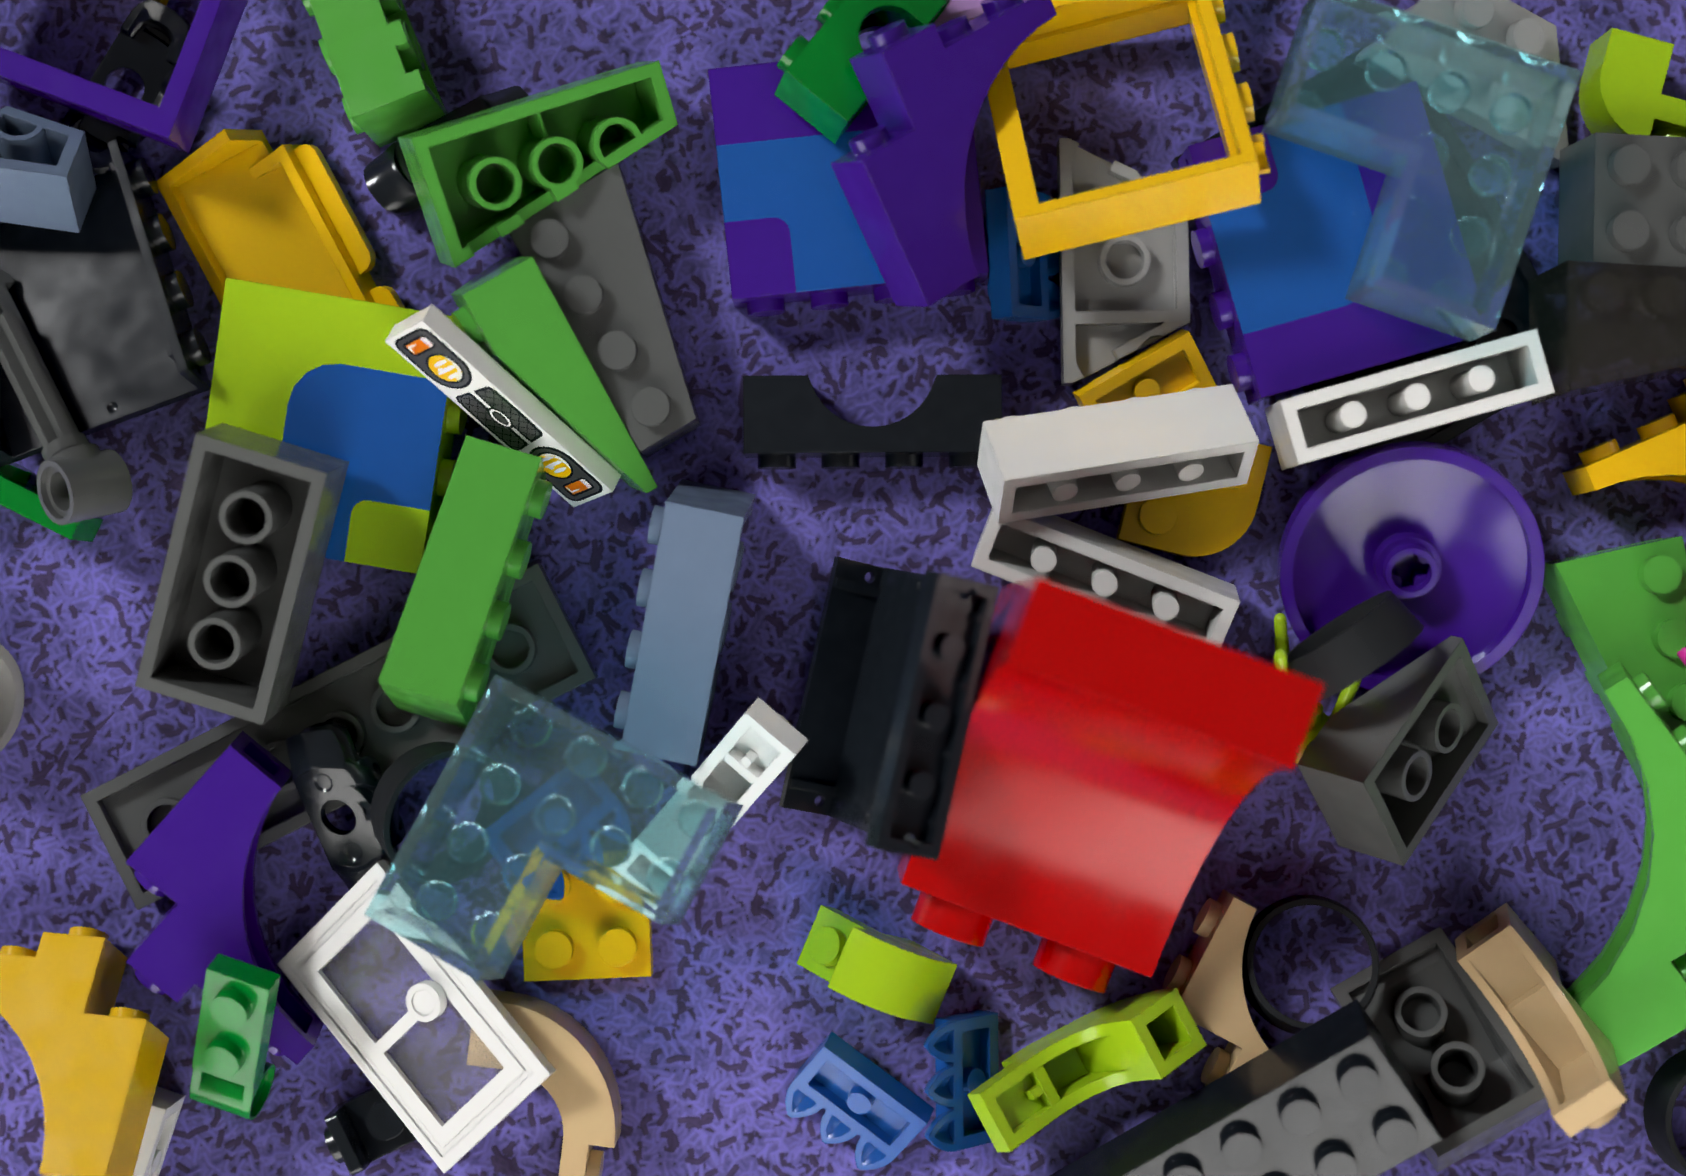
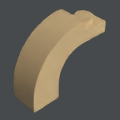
[468,989,622,1176]

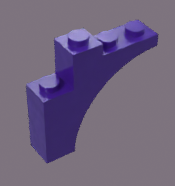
[830,0,1057,307]
[125,731,324,1065]

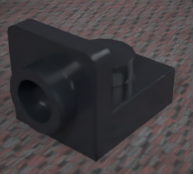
[324,1071,417,1176]

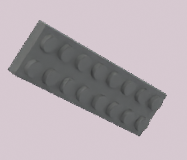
[80,563,598,910]

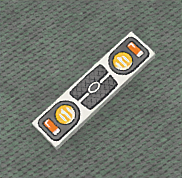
[385,305,621,507]

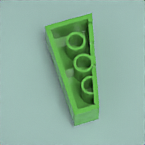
[302,0,447,147]
[378,435,553,730]
[1543,536,1686,787]

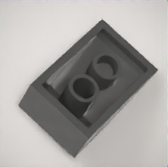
[1297,636,1499,866]
[1330,927,1549,1173]

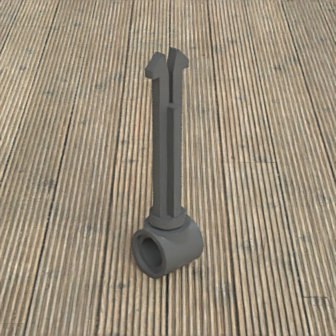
[0,269,132,525]

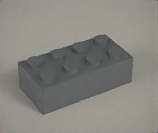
[1558,133,1686,282]
[135,423,349,725]

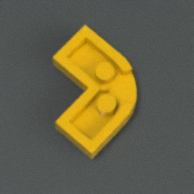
[1116,444,1272,557]

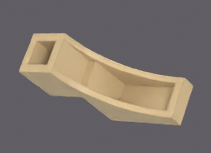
[1163,889,1269,1086]
[1455,902,1628,1138]

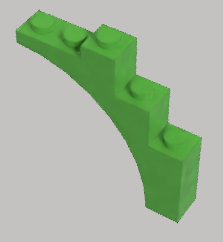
[1566,661,1686,1067]

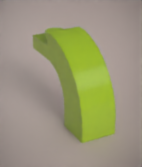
[967,987,1207,1152]

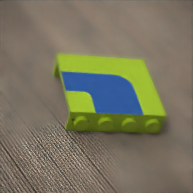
[205,278,468,574]

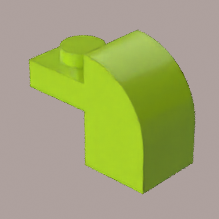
[1579,27,1686,137]
[797,905,957,1024]

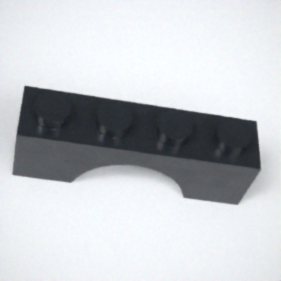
[743,374,1002,470]

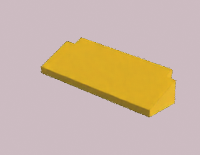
[157,129,405,308]

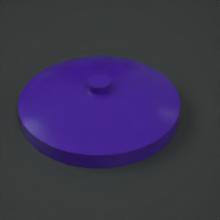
[1277,441,1545,690]

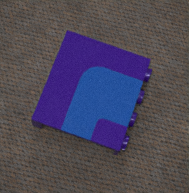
[708,62,989,317]
[1174,82,1489,405]

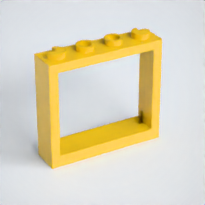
[971,0,1270,260]

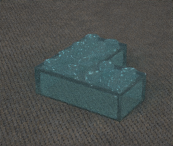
[1261,0,1581,341]
[364,674,743,981]

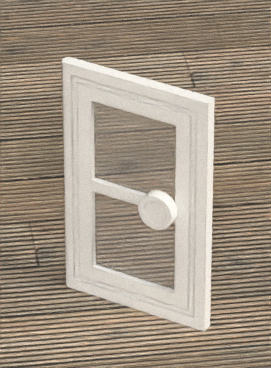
[277,859,556,1174]

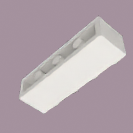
[1264,328,1555,470]
[977,384,1259,524]
[971,508,1240,646]

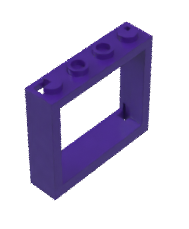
[0,0,248,153]

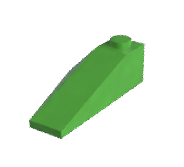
[451,256,658,493]

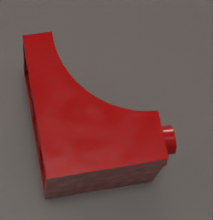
[897,577,1325,993]

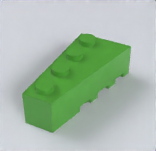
[397,61,678,268]

